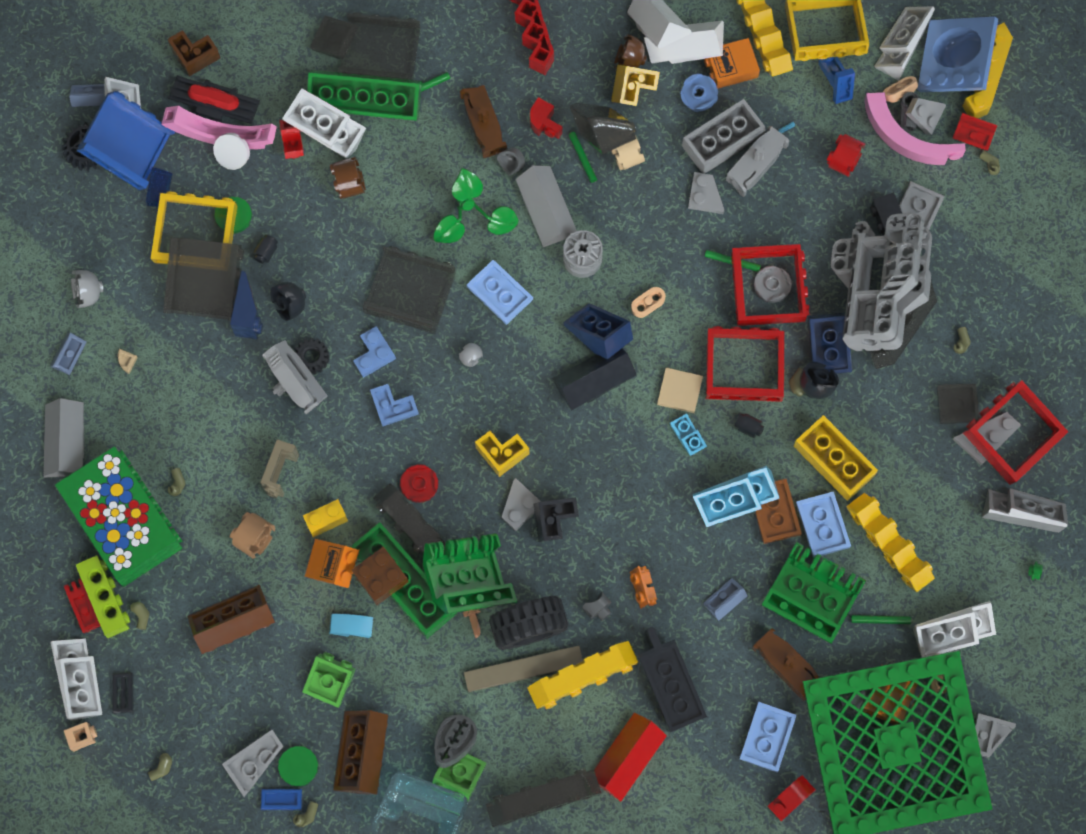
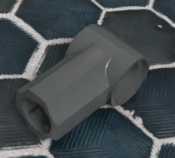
[900,92,919,132]

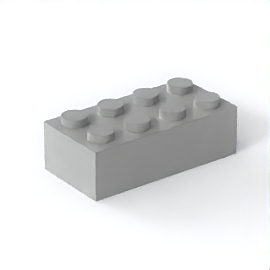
[682,99,765,174]

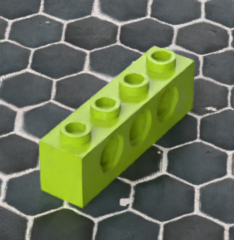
[76,555,131,638]

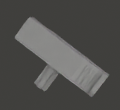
[726,126,789,197]
[262,340,328,415]

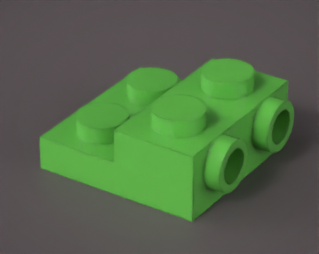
[303,652,356,708]
[432,752,486,802]

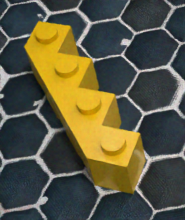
[736,0,793,77]
[963,23,1013,118]
[846,493,935,592]
[527,641,638,709]

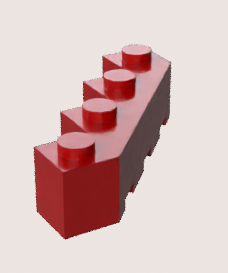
[510,0,554,75]

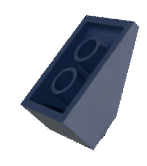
[230,271,263,339]
[563,303,633,359]
[808,312,852,374]

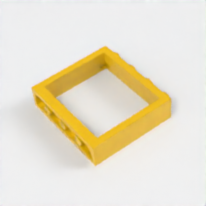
[785,0,869,61]
[151,191,237,271]

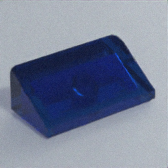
[146,167,172,207]

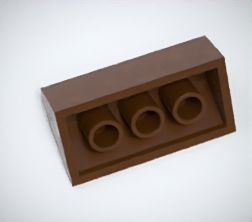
[187,585,275,654]
[333,710,388,795]

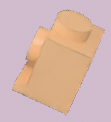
[64,722,98,752]

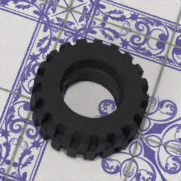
[489,596,569,650]

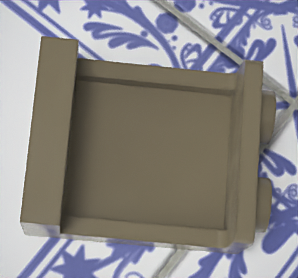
[261,440,299,498]

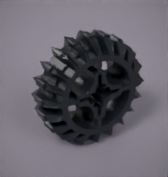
[61,122,97,172]

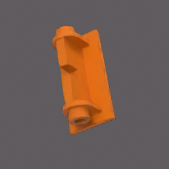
[630,566,657,609]

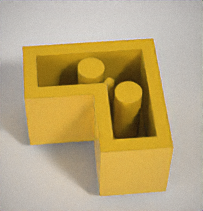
[611,65,660,106]
[475,431,529,477]

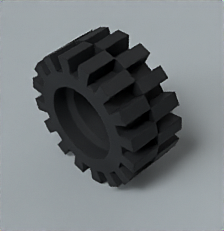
[295,338,329,375]

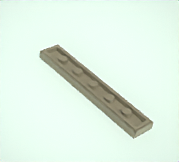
[464,646,583,693]

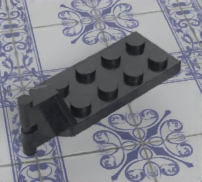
[638,627,707,732]

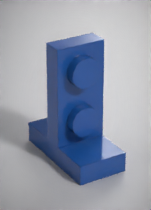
[818,57,855,104]

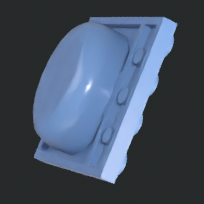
[917,17,998,92]

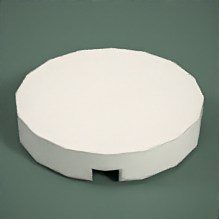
[213,133,250,170]

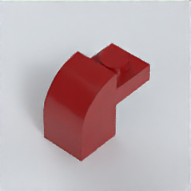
[530,97,562,139]
[279,120,304,159]
[768,775,816,821]

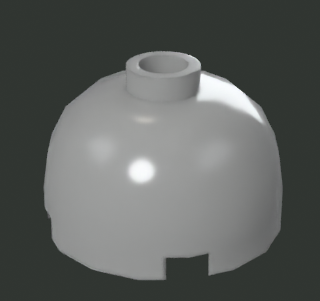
[71,270,103,308]

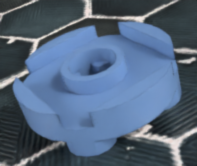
[680,74,718,112]

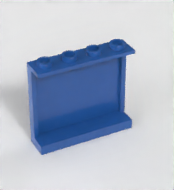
[77,91,175,190]

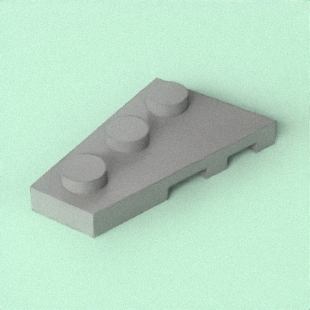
[953,412,1021,465]
[222,730,283,797]

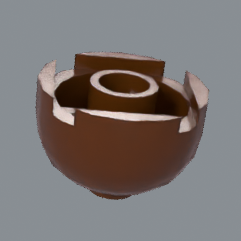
[614,34,647,69]

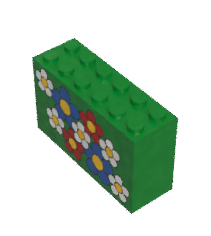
[55,446,183,587]

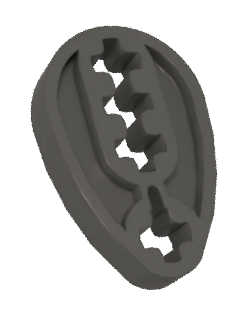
[434,715,477,768]

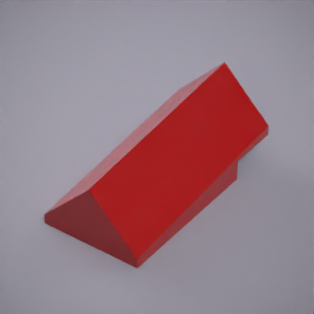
[588,712,667,802]

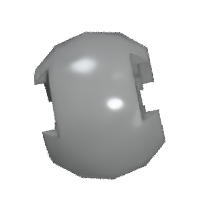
[459,343,483,367]

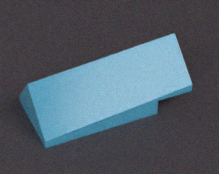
[693,466,779,527]

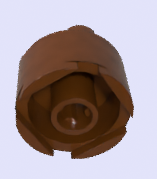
[330,157,366,199]

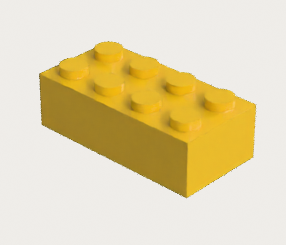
[793,415,878,501]

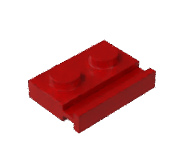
[953,113,998,151]

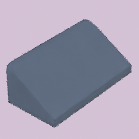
[69,84,105,107]
[50,333,86,375]
[703,578,747,621]

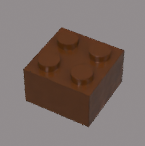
[352,547,408,606]

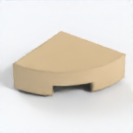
[118,349,138,374]

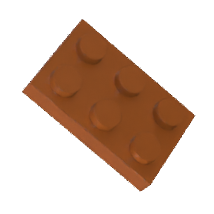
[754,479,802,544]

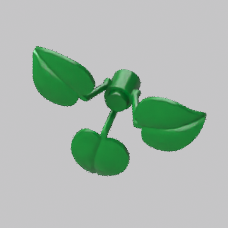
[433,168,519,243]

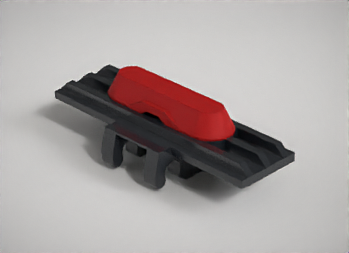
[168,76,260,124]

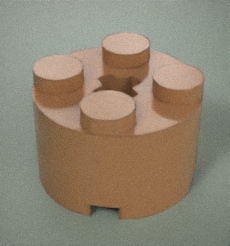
[230,512,275,558]

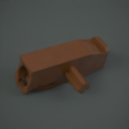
[460,85,507,158]
[752,628,819,701]

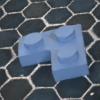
[353,326,396,378]
[370,384,419,427]

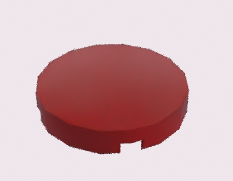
[400,464,438,503]

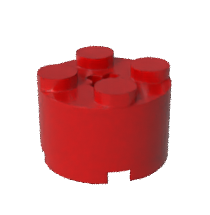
[827,134,866,177]

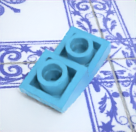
[669,414,707,456]
[329,614,373,638]

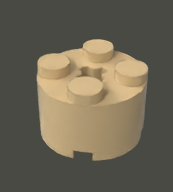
[608,127,645,170]

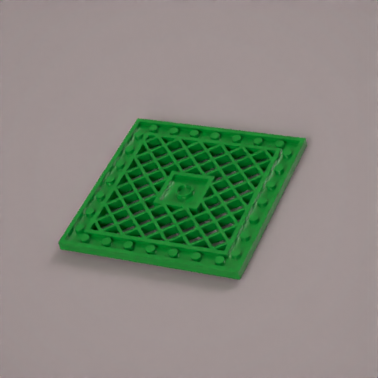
[802,651,993,834]

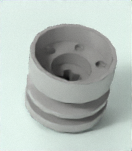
[563,230,603,278]

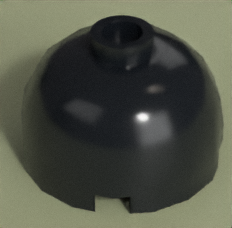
[270,282,306,321]
[799,362,839,399]

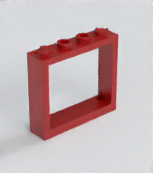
[731,244,809,326]
[706,326,784,402]
[963,380,1068,485]

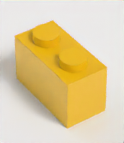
[303,499,348,538]

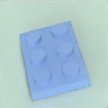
[466,260,533,325]
[796,491,851,558]
[740,702,796,772]

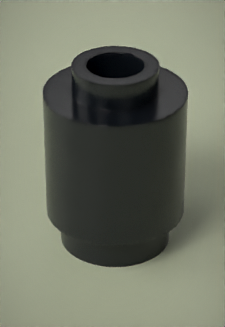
[252,235,278,264]
[734,413,765,438]

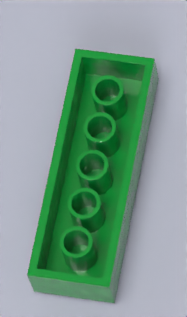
[307,70,422,121]
[351,522,457,639]

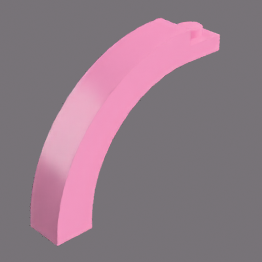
[864,92,966,165]
[161,106,277,149]

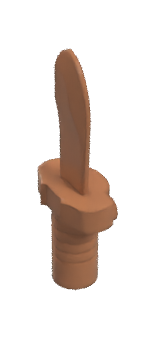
[463,609,480,638]

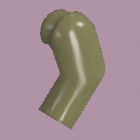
[979,150,1000,175]
[953,327,971,354]
[789,368,804,396]
[168,468,186,496]
[130,602,150,630]
[148,753,172,781]
[293,801,319,827]

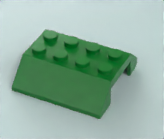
[423,533,517,614]
[762,542,866,644]

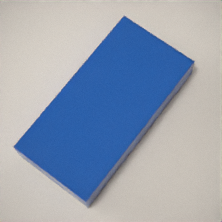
[261,789,302,810]

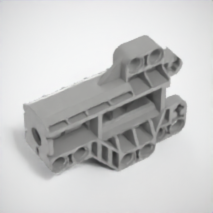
[831,213,932,351]

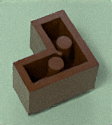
[167,30,220,77]

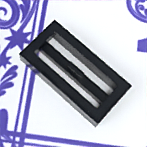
[113,673,133,714]

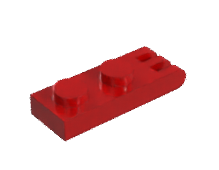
[64,578,101,634]

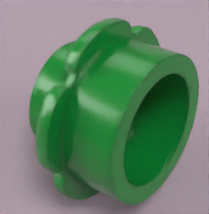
[1028,561,1043,580]

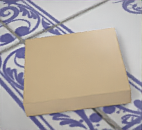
[657,368,703,413]

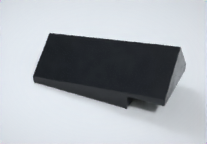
[552,348,637,411]

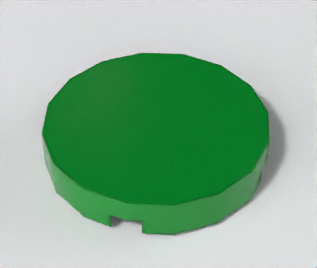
[214,197,252,234]
[278,746,319,787]

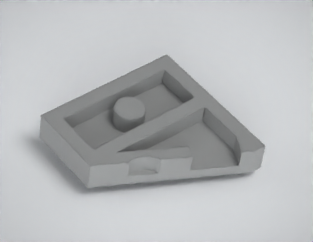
[905,98,946,135]
[688,172,724,214]
[502,478,541,532]
[975,713,1016,758]

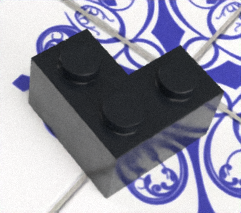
[533,497,579,542]

